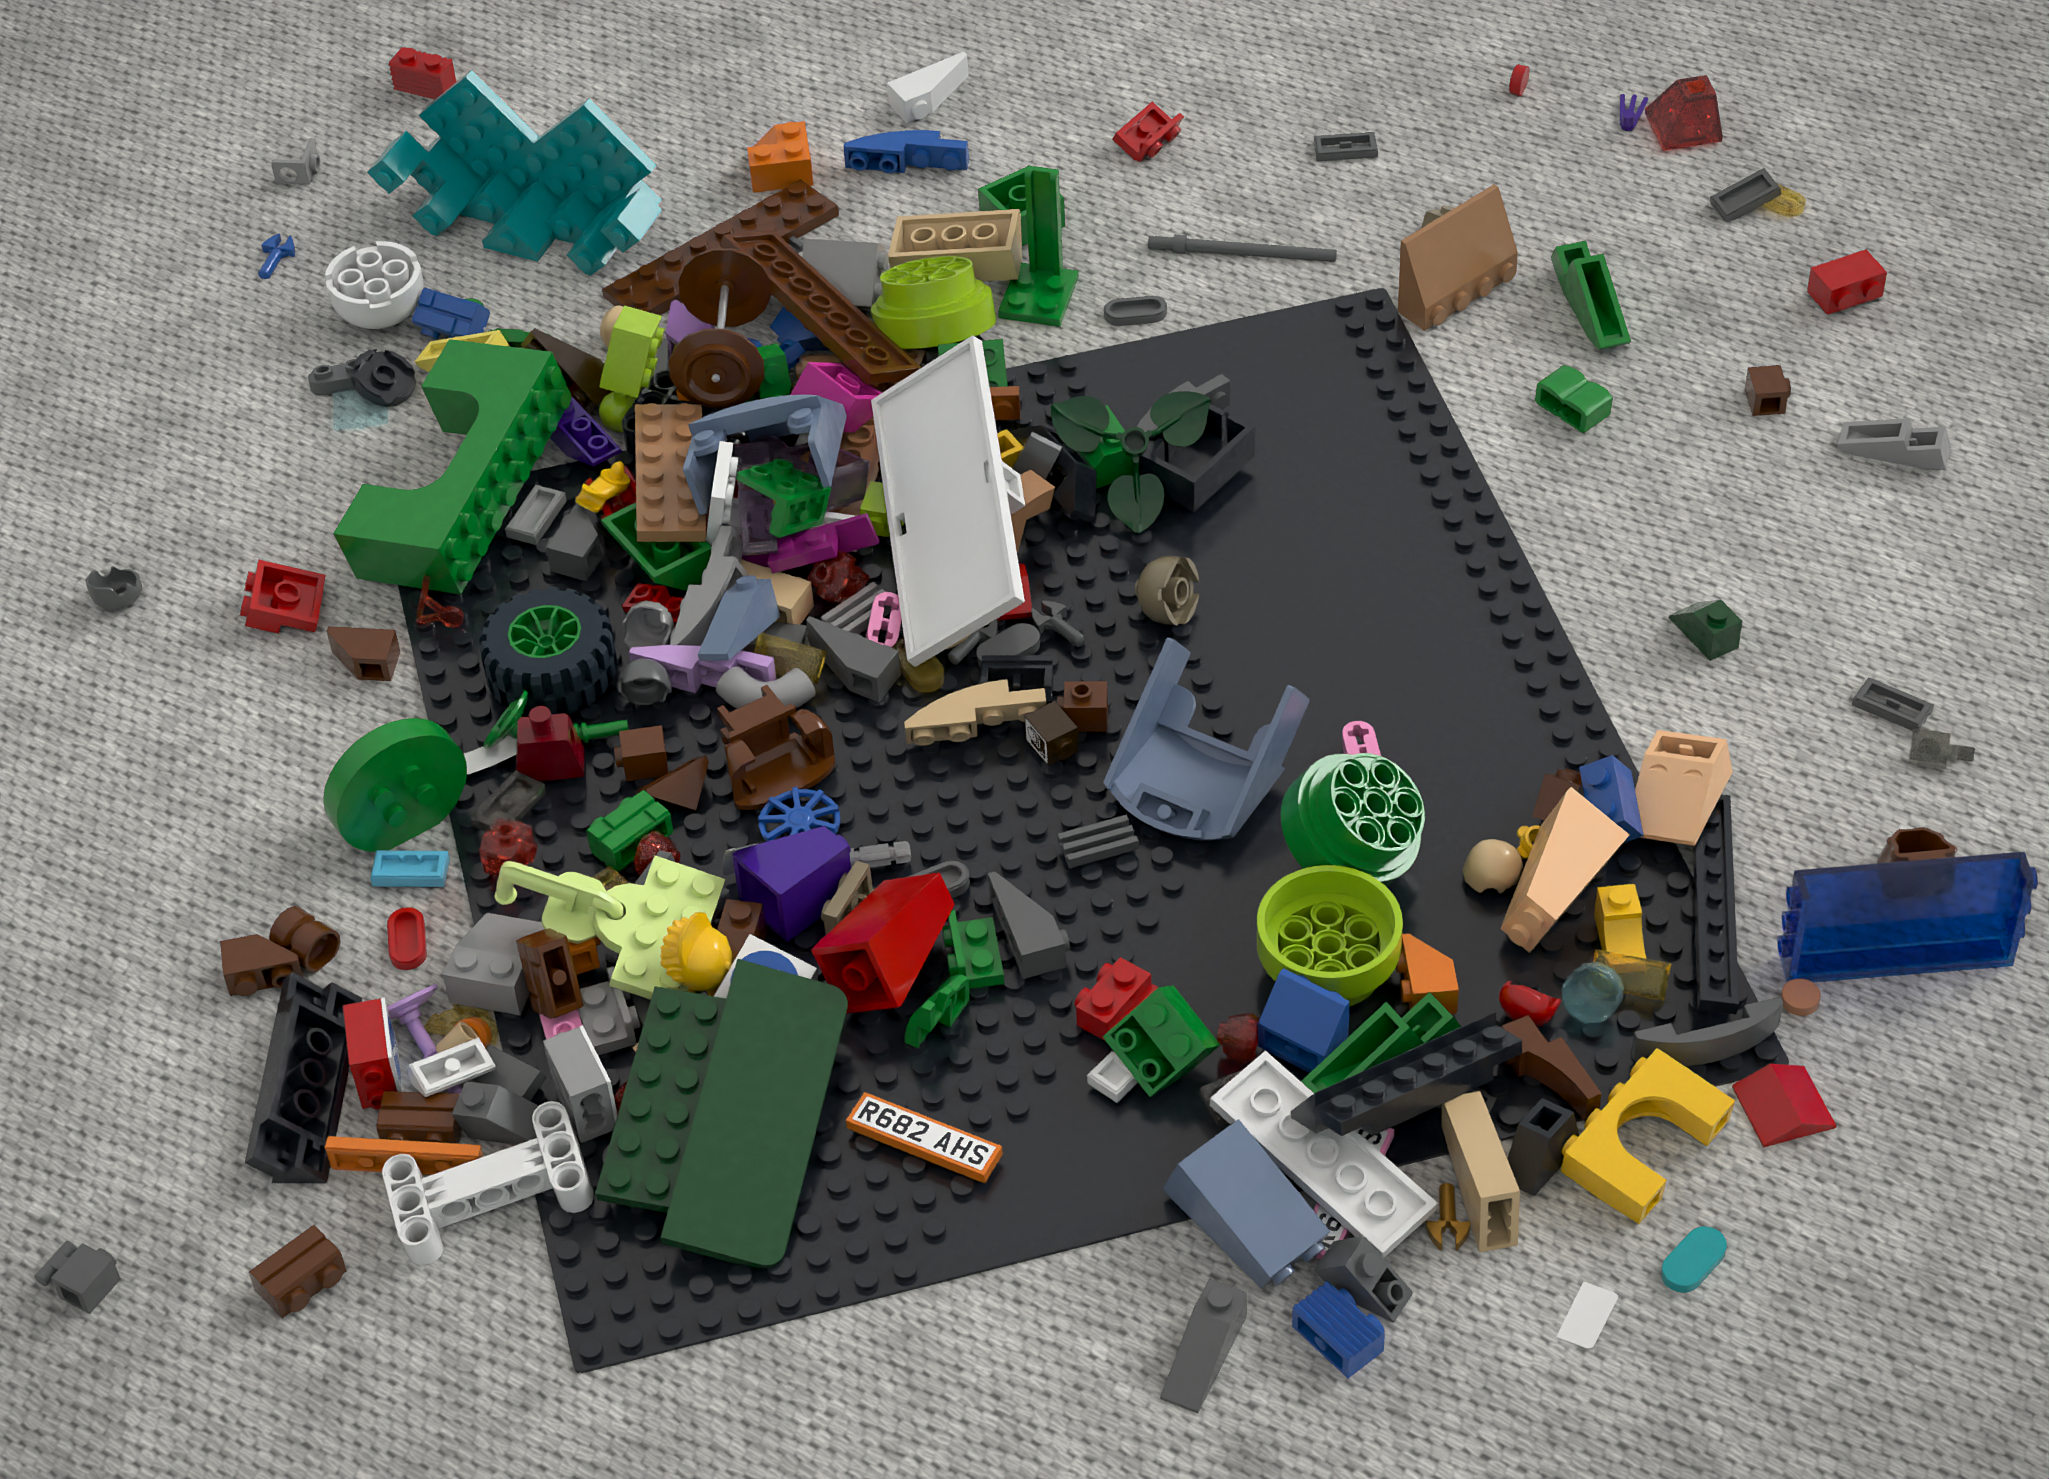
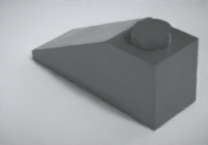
[988,872,1070,979]
[1160,1279,1247,1413]

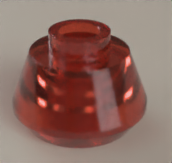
[635,831,681,876]
[1217,1012,1260,1064]

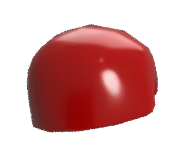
[1499,981,1561,1027]

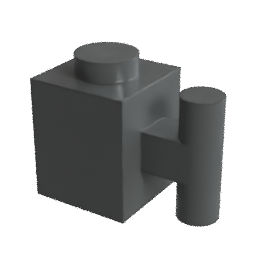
[34,1241,121,1314]

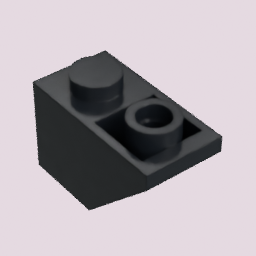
[1507,1098,1579,1196]

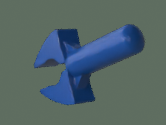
[258,233,295,279]

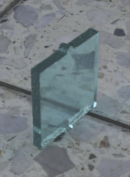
[333,389,388,430]

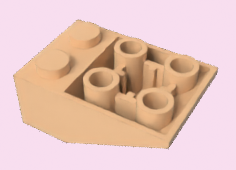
[1635,730,1733,846]

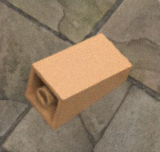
[1500,787,1629,953]

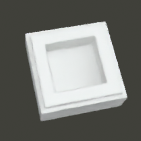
[1087,1051,1138,1103]

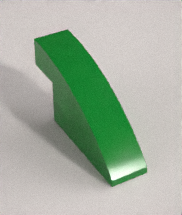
[1551,240,1631,350]
[1301,992,1462,1093]

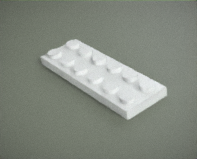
[1210,1051,1438,1258]

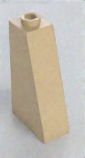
[1441,1091,1520,1252]

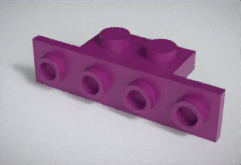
[742,513,879,574]

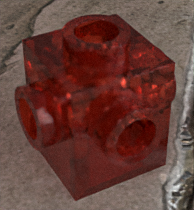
[806,550,870,603]
[479,818,537,877]

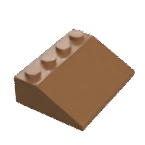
[1398,184,1518,331]

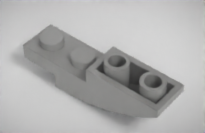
[670,526,749,646]

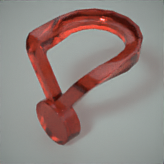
[416,574,464,628]

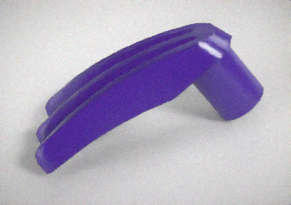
[1620,94,1648,131]

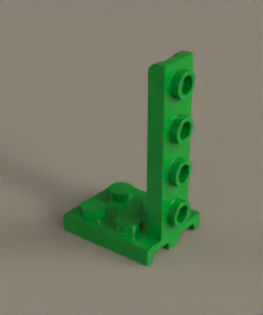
[998,165,1079,327]

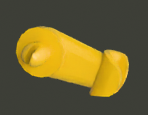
[575,461,630,513]

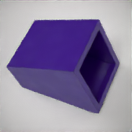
[732,826,851,942]

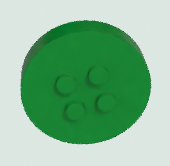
[323,718,467,852]

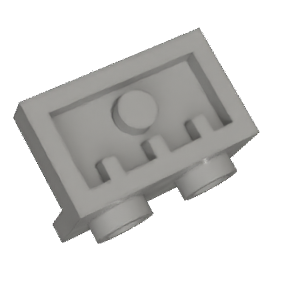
[578,966,640,1055]

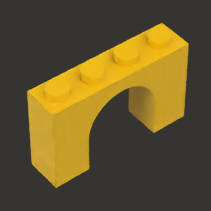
[1561,1048,1735,1224]

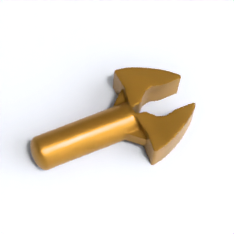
[1426,1183,1470,1251]

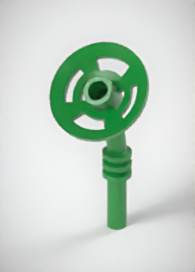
[482,689,629,750]

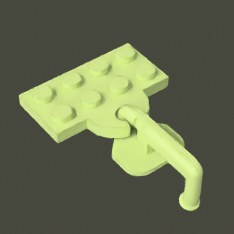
[495,855,725,1000]

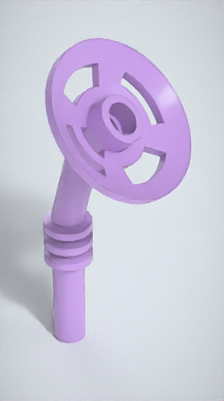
[387,983,463,1094]

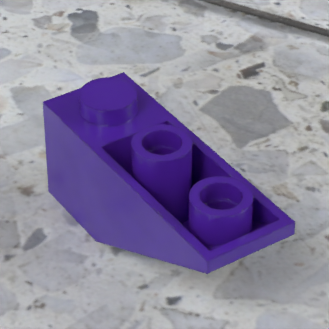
[550,396,622,466]

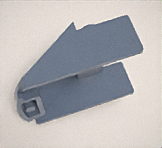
[683,395,847,515]
[1103,638,1310,841]

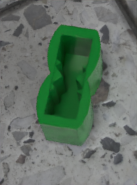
[1535,365,1613,433]

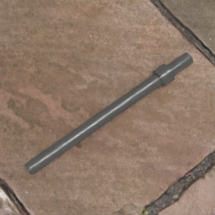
[1148,234,1337,262]

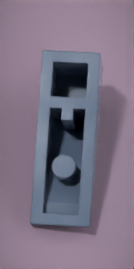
[698,575,780,661]

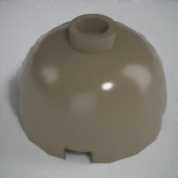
[1135,556,1199,625]

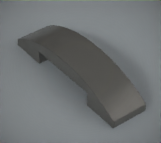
[1631,997,1783,1066]

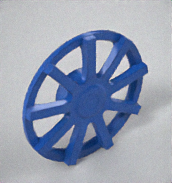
[758,787,840,842]

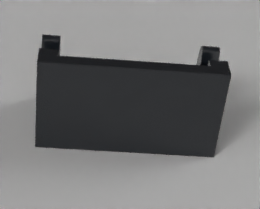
[981,655,1054,705]

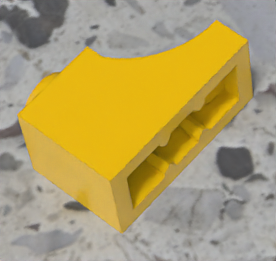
[1594,884,1647,974]

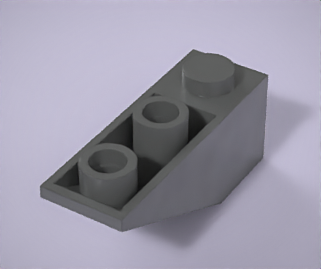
[806,616,901,702]

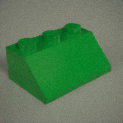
[601,503,711,591]

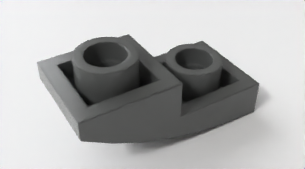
[1012,432,1062,479]

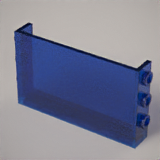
[1777,851,2038,983]

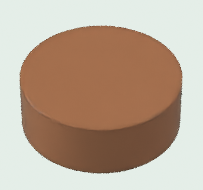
[1781,979,1821,1016]

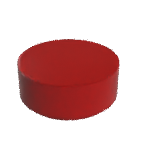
[1509,64,1530,96]

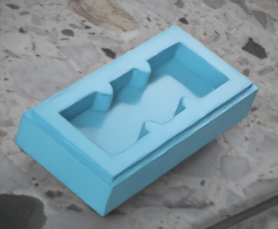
[370,850,450,887]

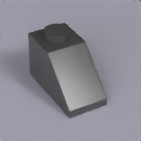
[452,1081,538,1145]

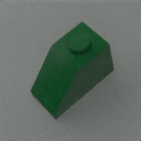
[1668,600,1743,661]

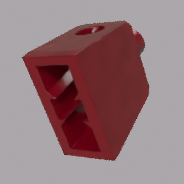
[516,706,584,783]

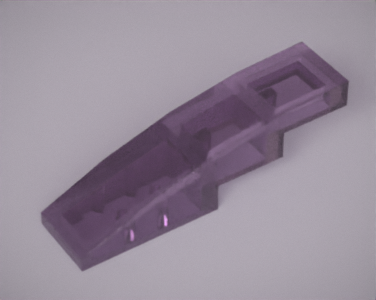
[734,441,778,556]

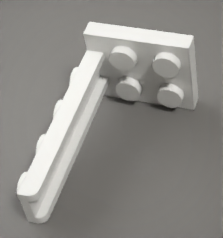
[706,441,857,552]

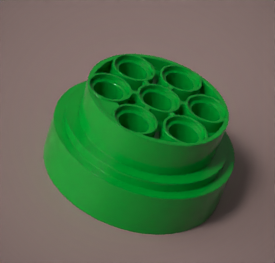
[1281,753,1425,887]

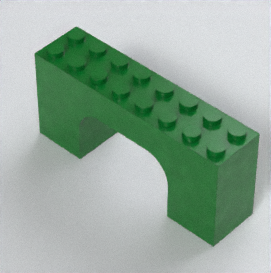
[333,339,572,594]

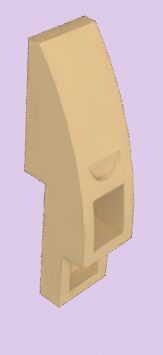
[904,679,1046,746]

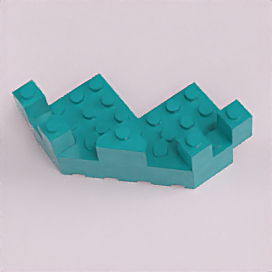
[367,70,662,275]

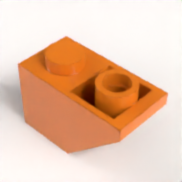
[1396,934,1459,1014]

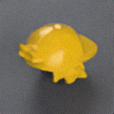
[660,912,733,996]

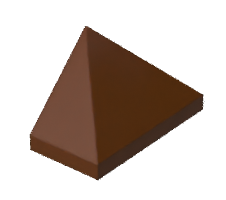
[635,755,709,810]

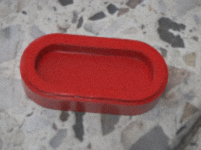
[387,907,427,970]

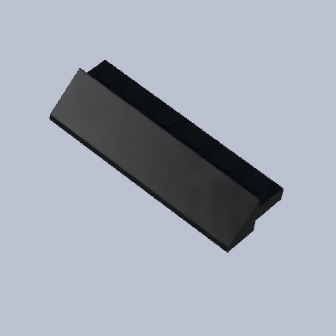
[245,972,363,1183]
[1291,1012,1522,1136]

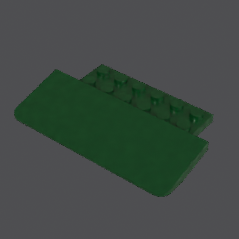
[595,958,848,1268]

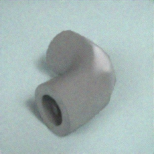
[716,667,815,709]

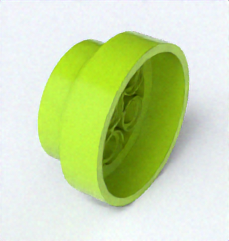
[871,256,996,349]
[1257,865,1403,1006]

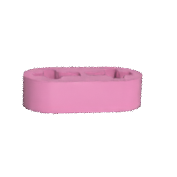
[866,592,902,649]
[1342,721,1381,756]

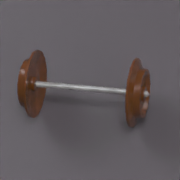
[669,248,771,408]

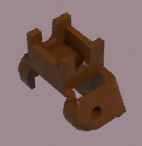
[717,685,836,810]

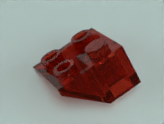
[1645,75,1723,151]

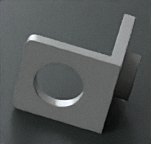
[271,138,320,185]

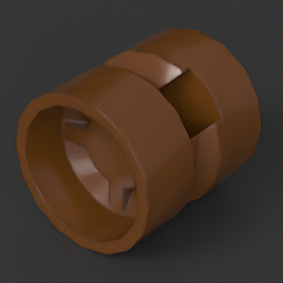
[269,906,341,973]

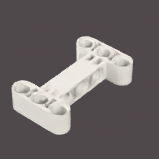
[382,1101,594,1265]

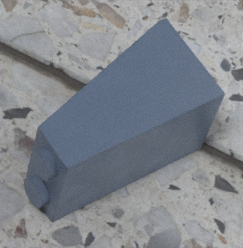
[1163,1119,1331,1289]

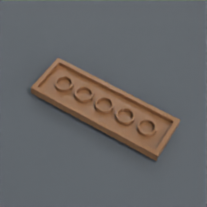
[635,403,706,542]

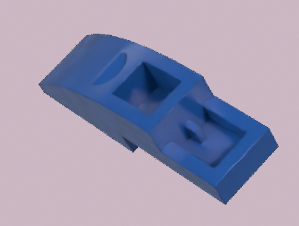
[843,130,969,173]

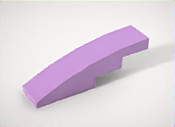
[629,645,776,693]

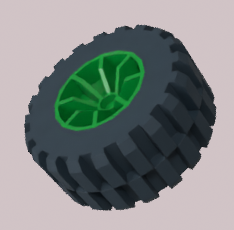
[479,587,617,716]

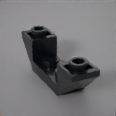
[1009,425,1097,522]

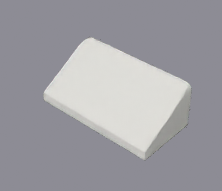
[408,1037,496,1097]

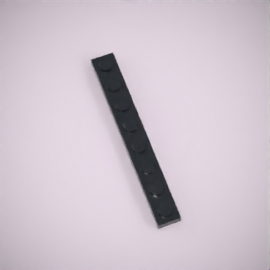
[1693,794,1739,1015]

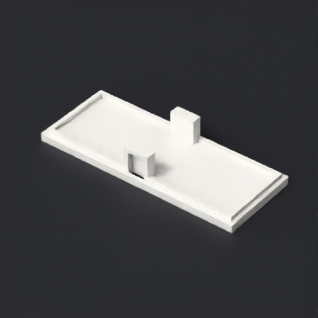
[871,335,1025,667]

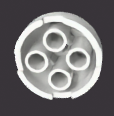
[325,241,424,329]

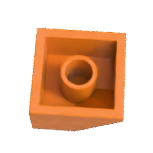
[747,121,814,193]

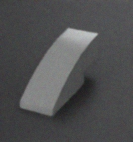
[1838,418,1951,469]

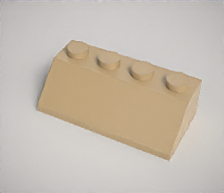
[888,209,1022,281]

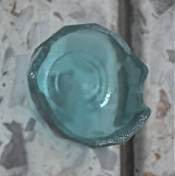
[1561,961,1624,1024]

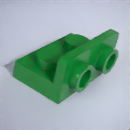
[942,910,1005,989]

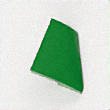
[905,974,969,1048]

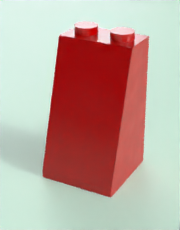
[811,872,955,1014]

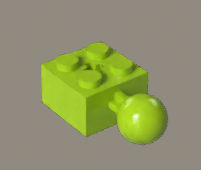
[599,306,665,433]

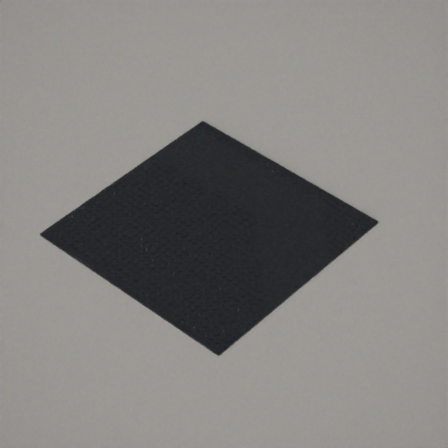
[398,288,1789,1373]

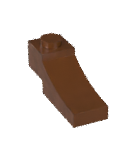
[1501,1015,1602,1122]

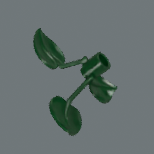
[1051,391,1211,533]

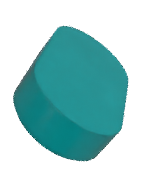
[1661,1226,1727,1293]

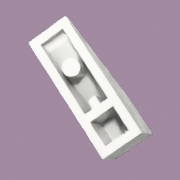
[887,52,969,123]

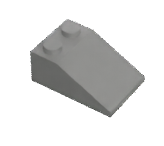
[442,913,544,1015]

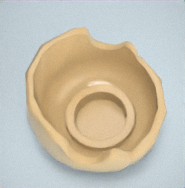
[1462,839,1524,893]

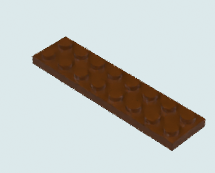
[602,180,839,315]
[720,230,921,385]

